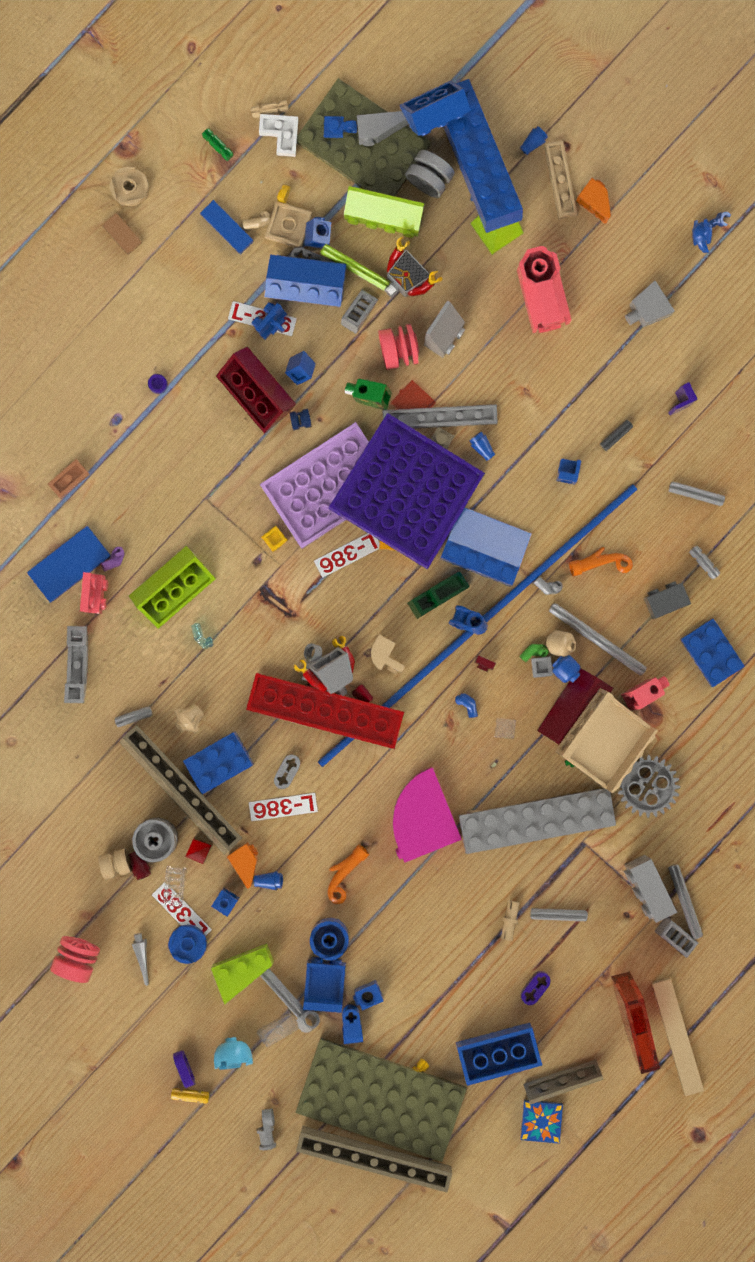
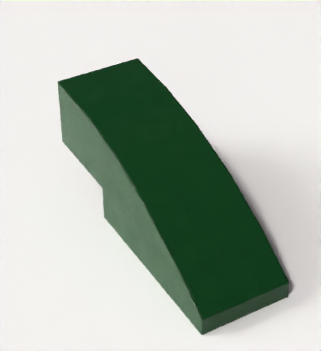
[407,571,469,619]

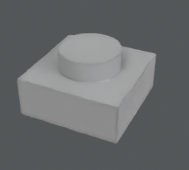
[531,657,553,678]

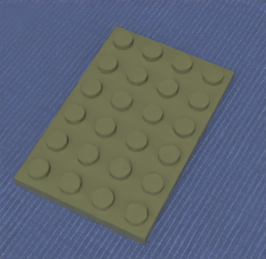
[297,78,431,197]

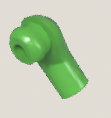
[519,644,549,662]

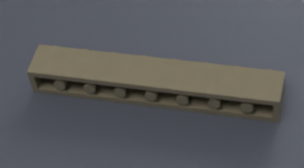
[120,725,242,855]
[296,1126,452,1192]

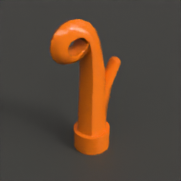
[569,547,633,577]
[327,844,370,905]

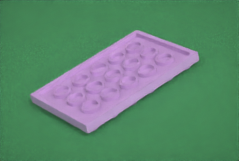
[260,422,369,549]

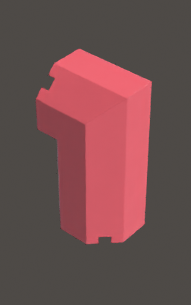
[517,246,571,333]

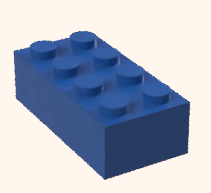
[456,1022,542,1086]

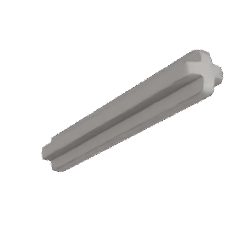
[669,864,703,939]

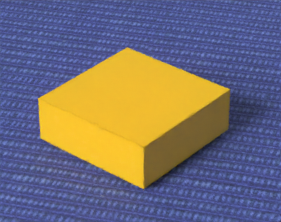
[261,526,288,552]

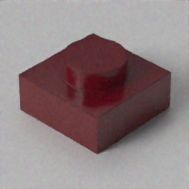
[474,655,496,672]

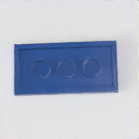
[27,526,111,603]

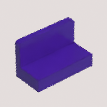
[668,382,698,416]

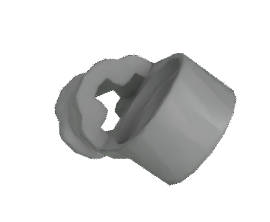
[301,643,322,681]
[257,1108,276,1151]

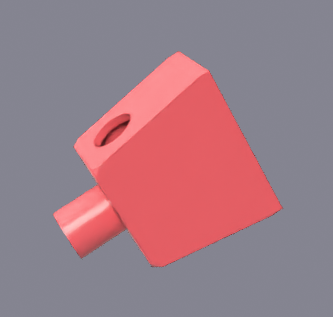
[621,676,669,711]

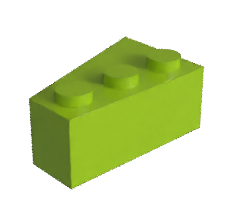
[211,943,274,1005]

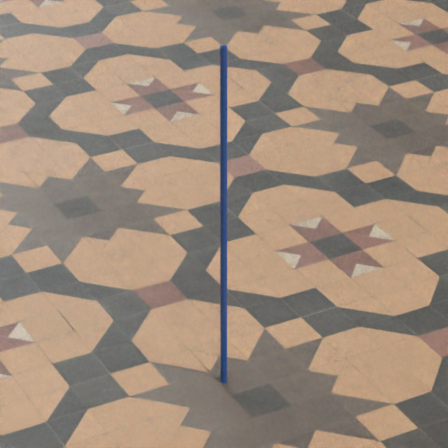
[318,484,637,767]

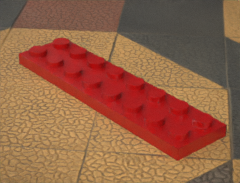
[246,673,405,749]

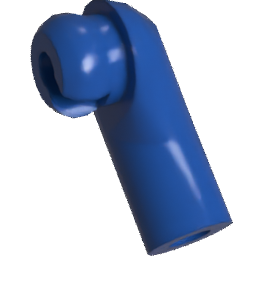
[455,693,478,718]

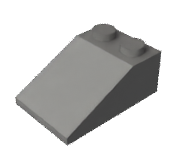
[424,300,465,358]

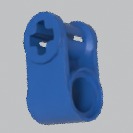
[448,605,488,635]
[342,1004,363,1044]

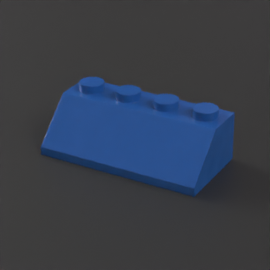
[265,254,346,307]

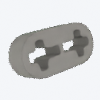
[274,754,301,789]

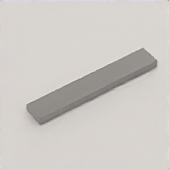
[383,404,498,429]

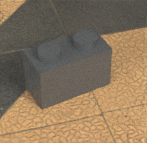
[644,581,691,619]

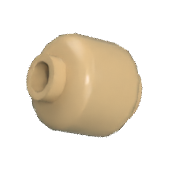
[546,630,576,657]

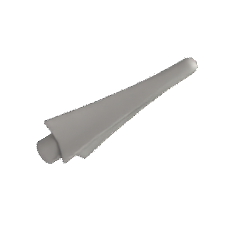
[132,933,149,986]

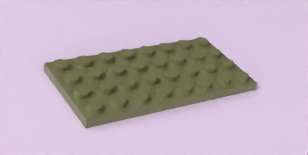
[296,1038,467,1162]

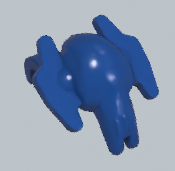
[692,212,731,253]

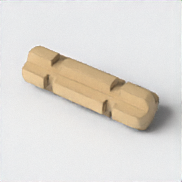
[251,100,288,118]

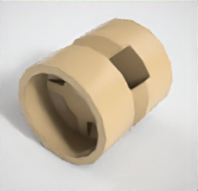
[98,848,132,880]

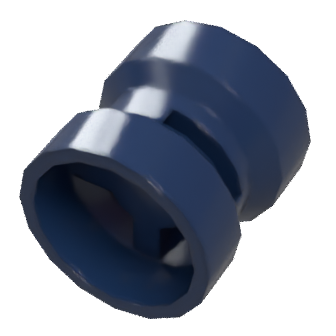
[289,408,312,431]

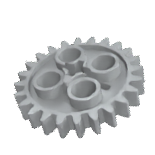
[618,755,680,818]

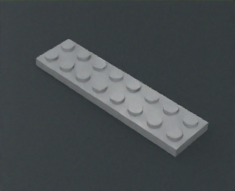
[459,788,616,854]

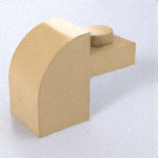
[371,634,405,674]

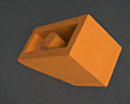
[576,178,611,224]
[227,842,259,889]

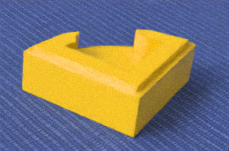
[277,184,291,204]

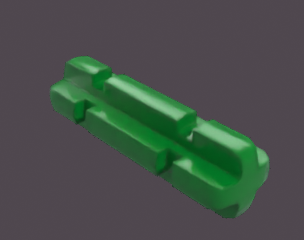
[202,128,233,161]

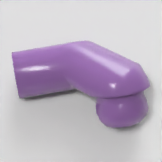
[101,547,125,572]

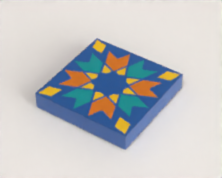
[521,1099,563,1144]

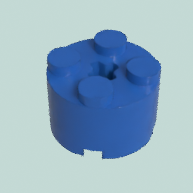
[310,918,349,960]

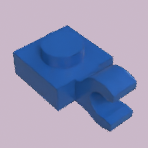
[324,116,357,138]

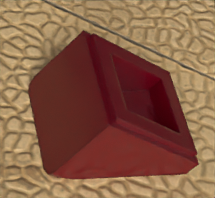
[352,684,373,702]

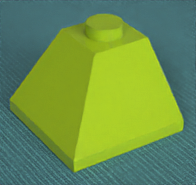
[471,216,523,255]

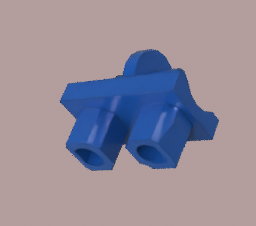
[252,302,287,340]

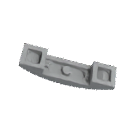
[64,626,88,703]

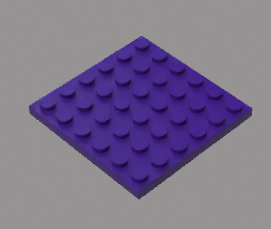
[328,413,485,569]

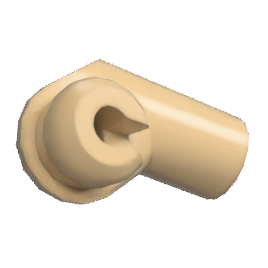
[243,212,271,230]

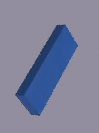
[200,200,254,255]

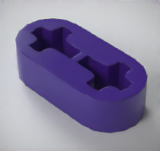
[521,971,551,1005]
[173,1050,196,1088]

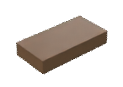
[102,213,142,255]

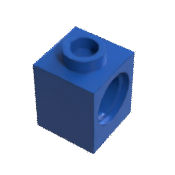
[304,217,331,249]
[211,887,240,917]
[353,980,384,1011]

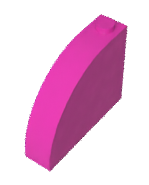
[393,767,462,863]

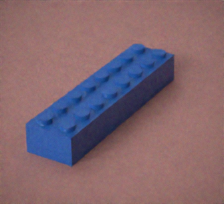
[443,79,523,233]

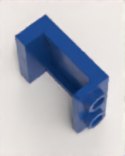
[303,957,346,1013]

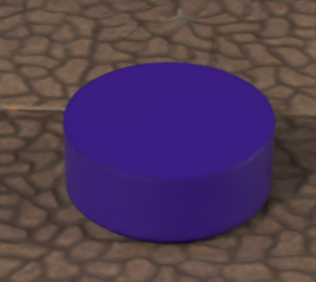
[148,374,168,394]

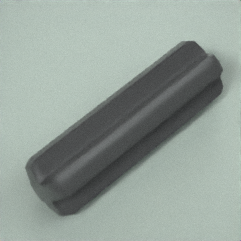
[600,420,633,451]

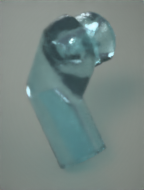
[191,623,214,649]

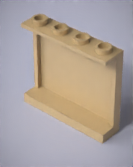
[555,688,658,793]

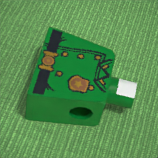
[345,379,392,410]

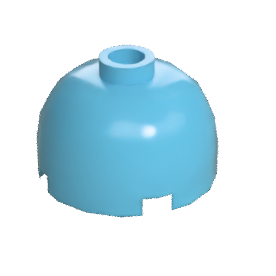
[214,1037,253,1070]

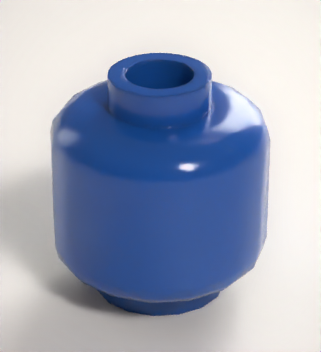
[552,655,581,683]

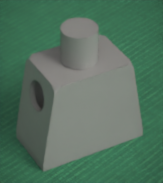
[625,281,675,327]

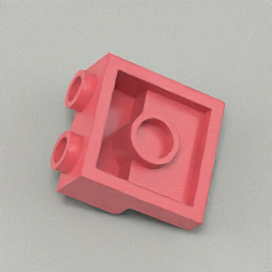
[80,572,108,614]

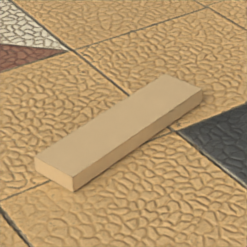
[544,140,578,219]

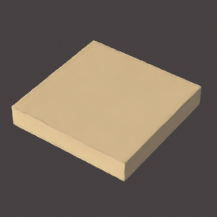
[265,201,313,248]

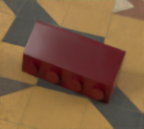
[216,346,296,434]
[537,668,614,745]

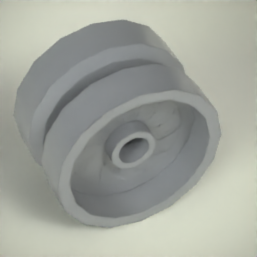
[405,150,455,198]
[132,817,178,862]

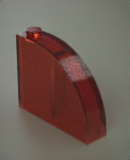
[611,971,660,1074]

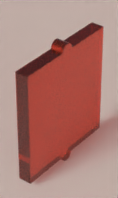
[391,380,436,409]

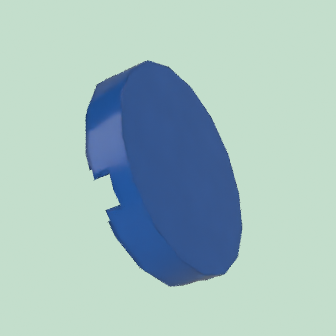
[168,924,207,964]

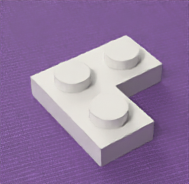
[259,114,299,157]

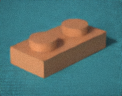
[48,459,90,499]

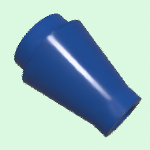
[520,126,548,155]
[469,432,495,461]
[254,871,283,891]

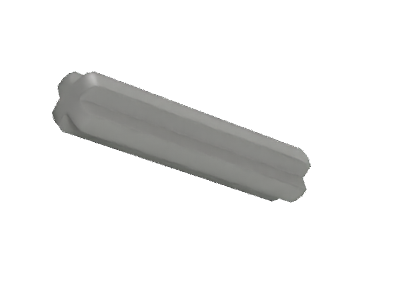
[669,482,725,506]
[530,908,588,921]

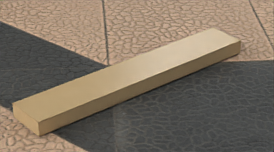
[651,978,704,1096]

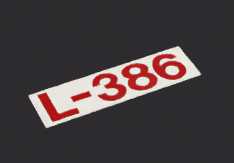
[228,301,297,336]
[314,533,380,578]
[249,793,318,821]
[152,882,212,935]

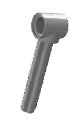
[261,969,320,1033]

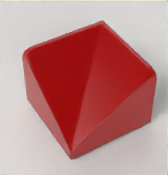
[185,837,212,864]

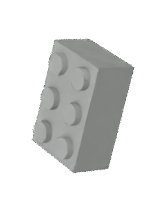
[624,855,677,923]

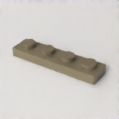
[523,1059,603,1105]

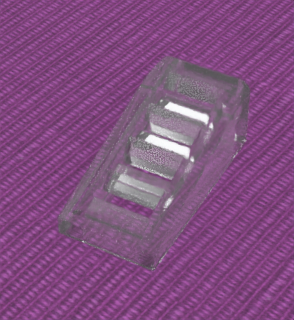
[163,866,187,907]

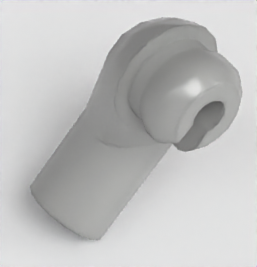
[533,576,563,595]

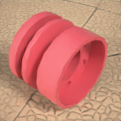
[378,324,419,371]
[50,936,100,983]

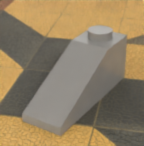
[357,111,409,146]

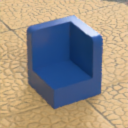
[285,351,316,385]
[556,459,581,485]

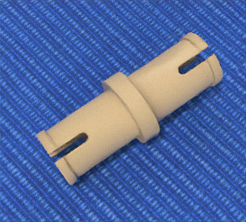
[500,900,520,941]

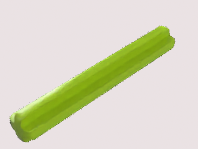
[321,244,390,291]

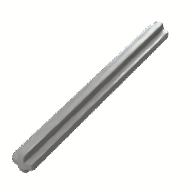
[549,603,647,675]

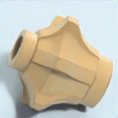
[175,704,204,733]

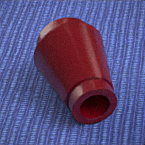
[128,851,151,881]

